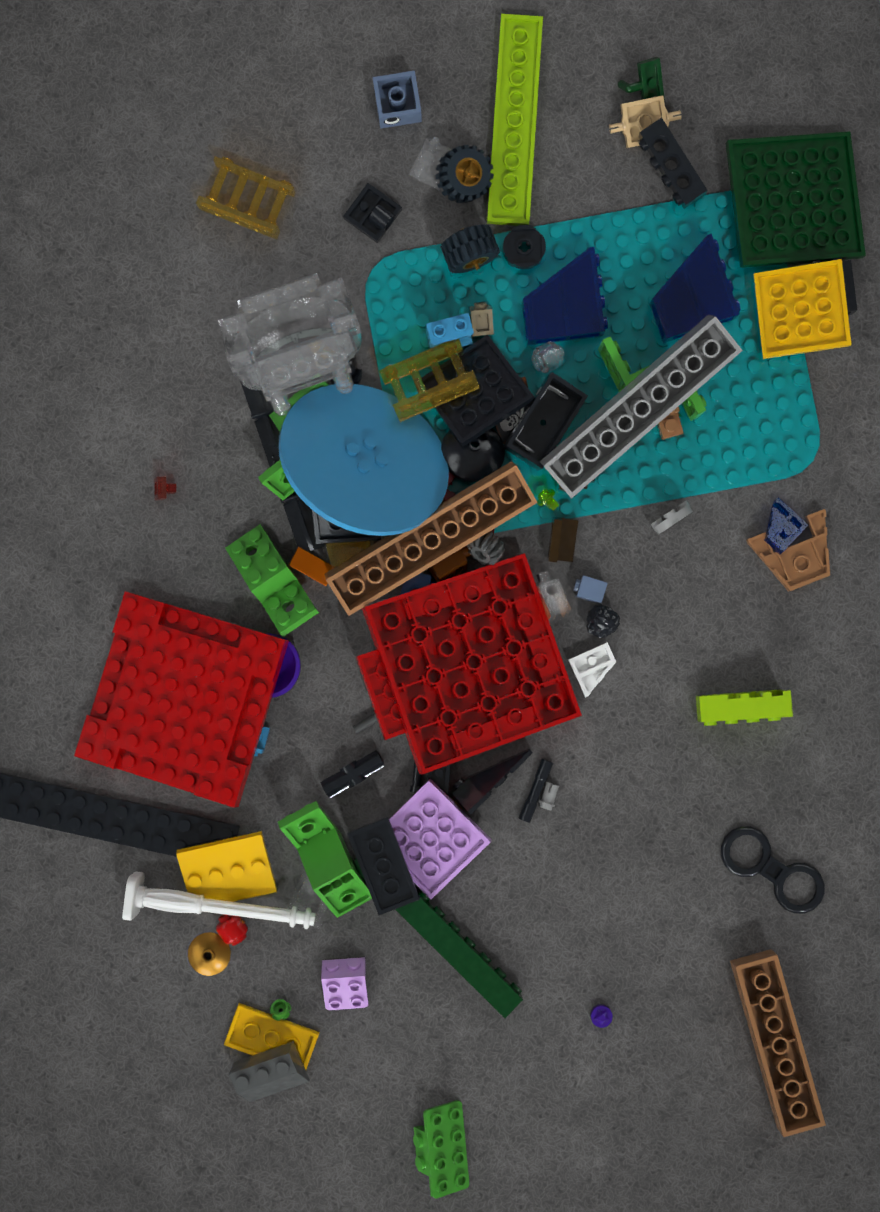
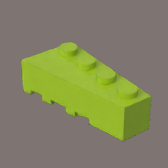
[696,689,793,726]

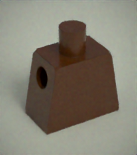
[428,546,473,583]

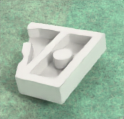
[568,642,616,698]

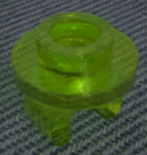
[537,489,559,511]

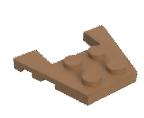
[746,509,830,592]

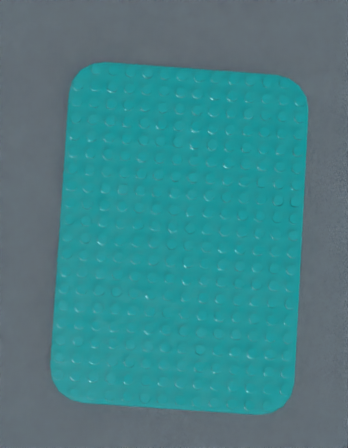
[365,191,820,533]

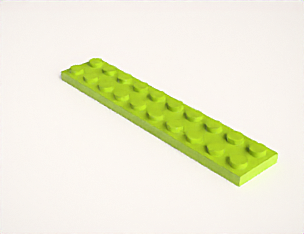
[487,14,543,226]

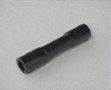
[518,758,553,823]

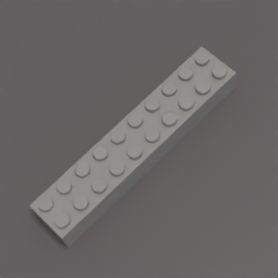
[540,314,743,499]

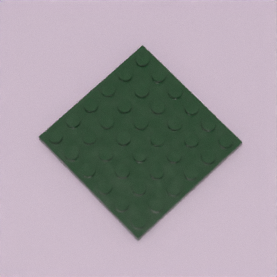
[725,131,866,268]

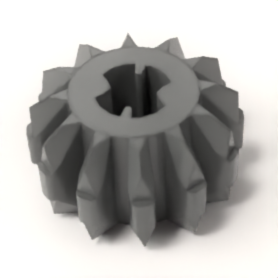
[467,532,505,566]

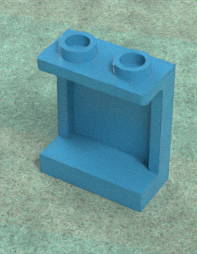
[426,313,474,356]

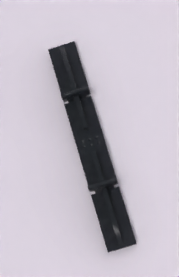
[236,361,325,552]

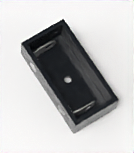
[503,372,588,471]

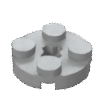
[650,500,693,534]

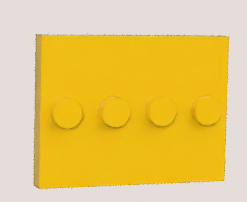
[176,831,277,902]

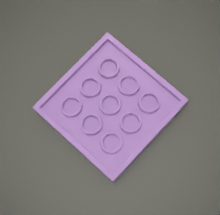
[389,779,492,899]

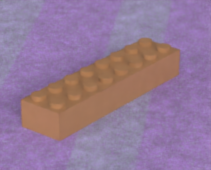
[730,949,826,1137]

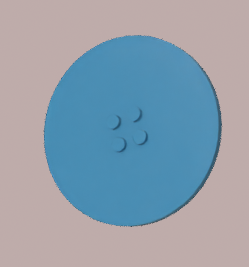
[278,384,449,536]

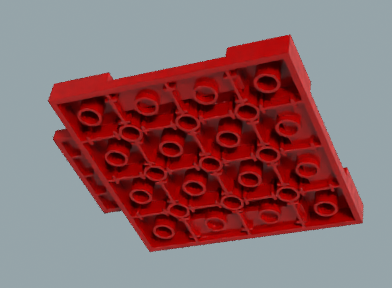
[356,553,582,774]

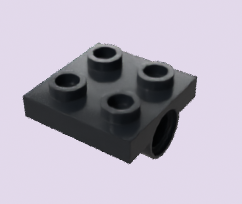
[343,183,402,243]

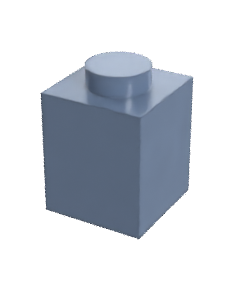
[573,575,607,604]

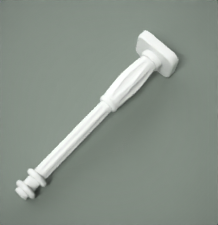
[122,871,316,929]

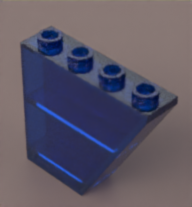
[650,233,740,343]
[522,247,608,345]

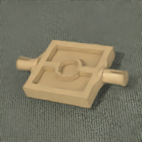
[609,96,681,148]

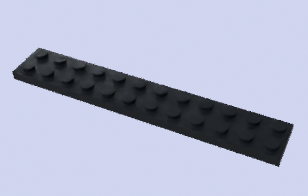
[0,773,240,857]

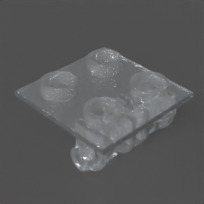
[409,136,452,192]

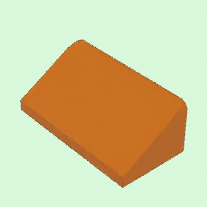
[288,547,335,586]

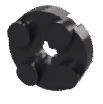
[503,225,546,269]

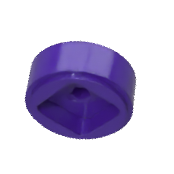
[590,1004,613,1028]

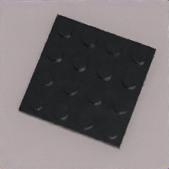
[416,335,535,447]

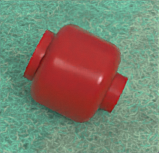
[216,914,248,946]

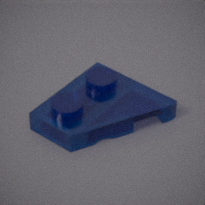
[764,497,808,555]

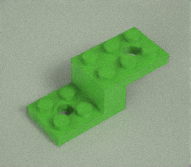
[225,524,319,637]

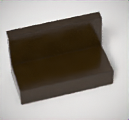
[548,517,578,562]

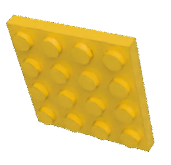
[754,259,851,359]

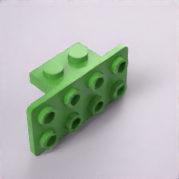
[413,1100,469,1199]

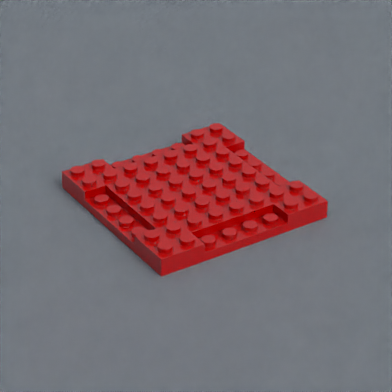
[74,591,289,808]

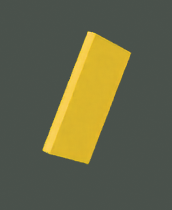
[224,1003,320,1070]

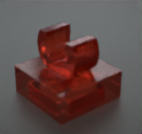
[154,477,176,500]

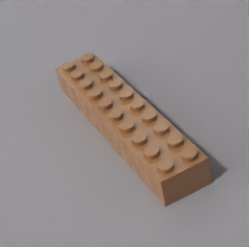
[324,461,538,616]

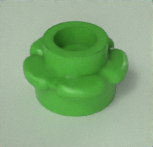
[270,999,291,1021]

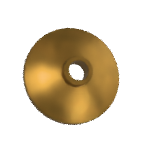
[188,932,231,976]

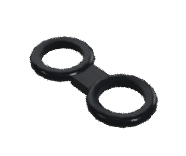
[721,826,825,914]

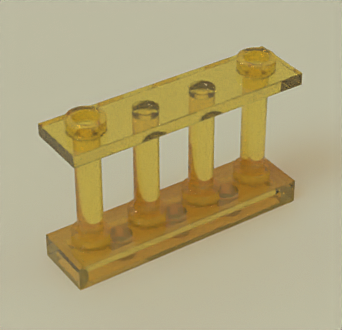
[196,156,296,240]
[379,339,479,422]

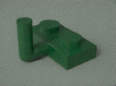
[618,57,665,101]

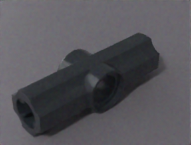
[320,750,385,799]

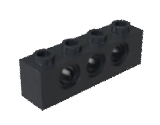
[638,117,708,209]

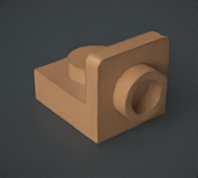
[657,407,684,440]

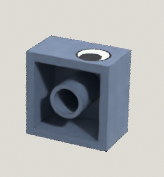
[373,71,422,129]

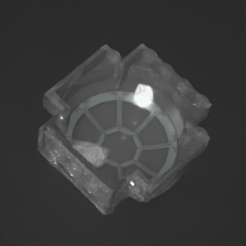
[218,273,362,416]

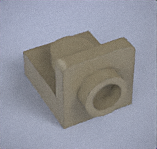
[469,302,494,336]

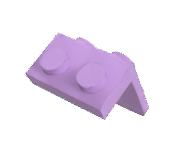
[321,957,368,1010]

